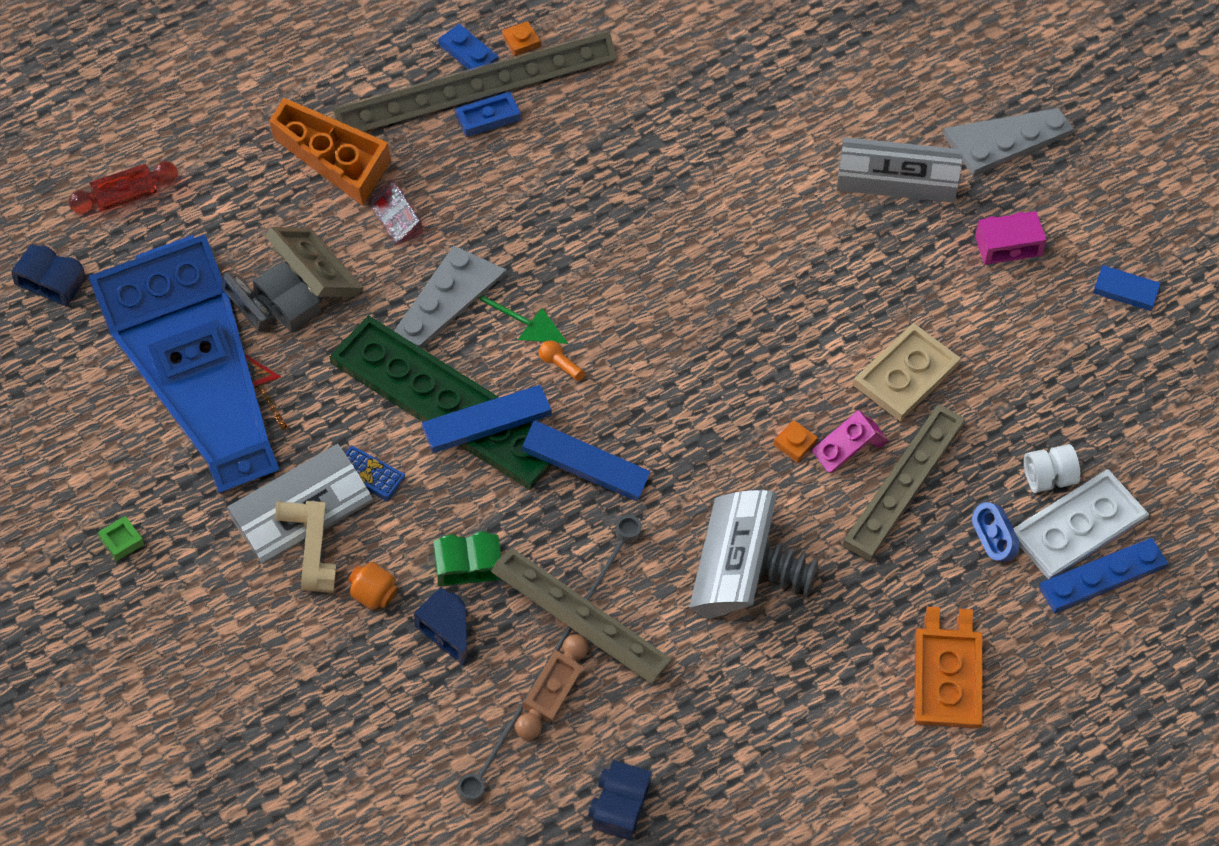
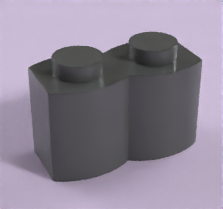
[253,262,321,333]

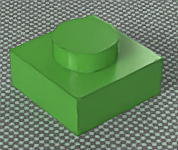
[98,516,144,561]

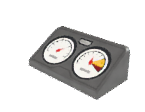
[221,272,276,331]

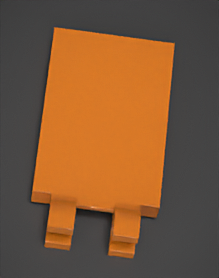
[914,606,982,728]

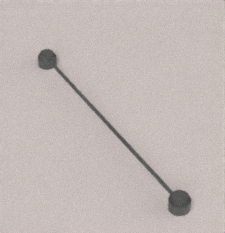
[457,515,642,804]

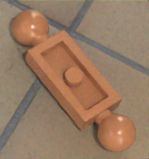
[515,634,589,740]

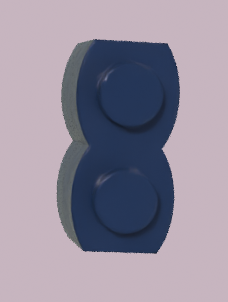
[11,244,86,307]
[588,760,652,841]

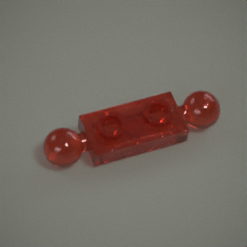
[68,161,178,214]

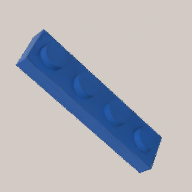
[1039,538,1168,613]

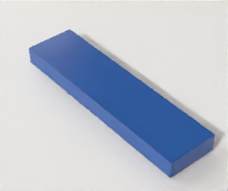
[422,385,552,453]
[521,420,650,501]

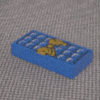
[346,446,405,502]

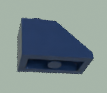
[414,587,467,666]

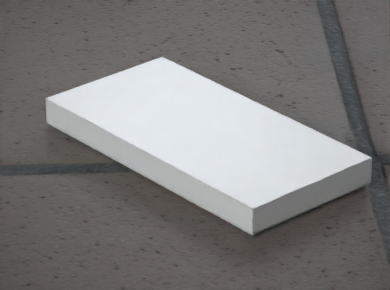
[1013,469,1149,579]

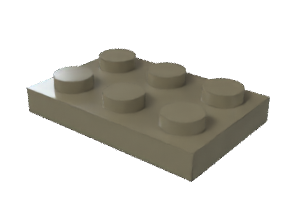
[265,227,364,297]

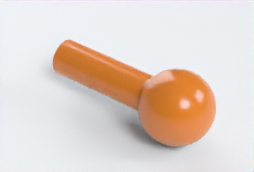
[539,341,585,381]

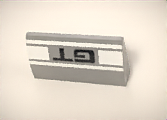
[836,137,963,203]
[227,443,373,565]
[689,490,777,619]

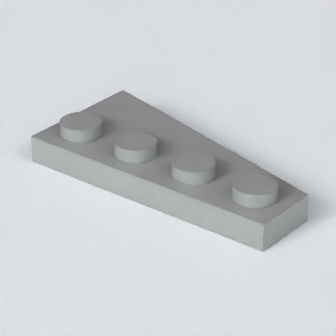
[943,108,1074,176]
[394,246,507,348]

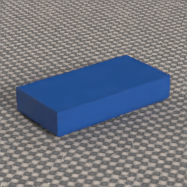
[1093,265,1161,311]

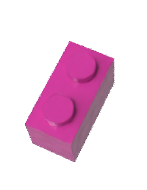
[975,211,1046,265]

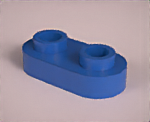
[972,502,1019,562]

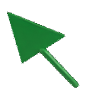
[480,296,568,344]

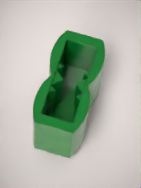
[434,531,502,587]

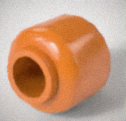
[348,562,398,610]

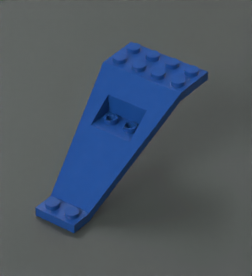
[88,234,280,493]

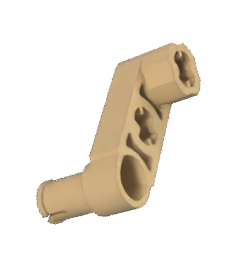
[275,501,336,593]

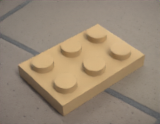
[853,323,961,422]

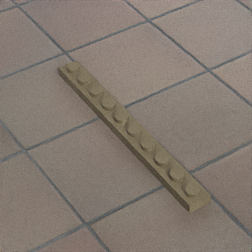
[332,31,616,131]

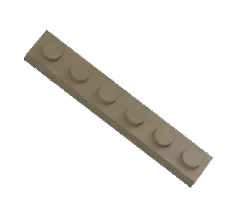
[843,404,965,562]
[491,547,671,684]

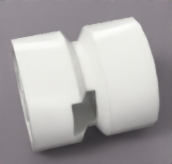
[1024,444,1080,493]

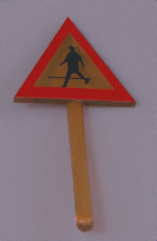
[244,353,287,430]

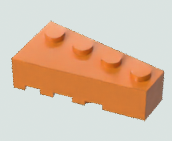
[269,98,391,206]

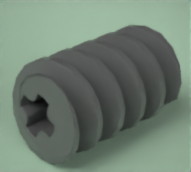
[759,537,819,598]

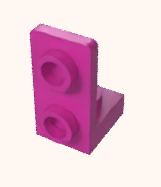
[812,410,889,473]

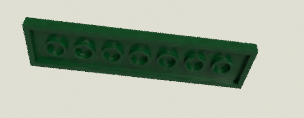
[330,315,552,490]

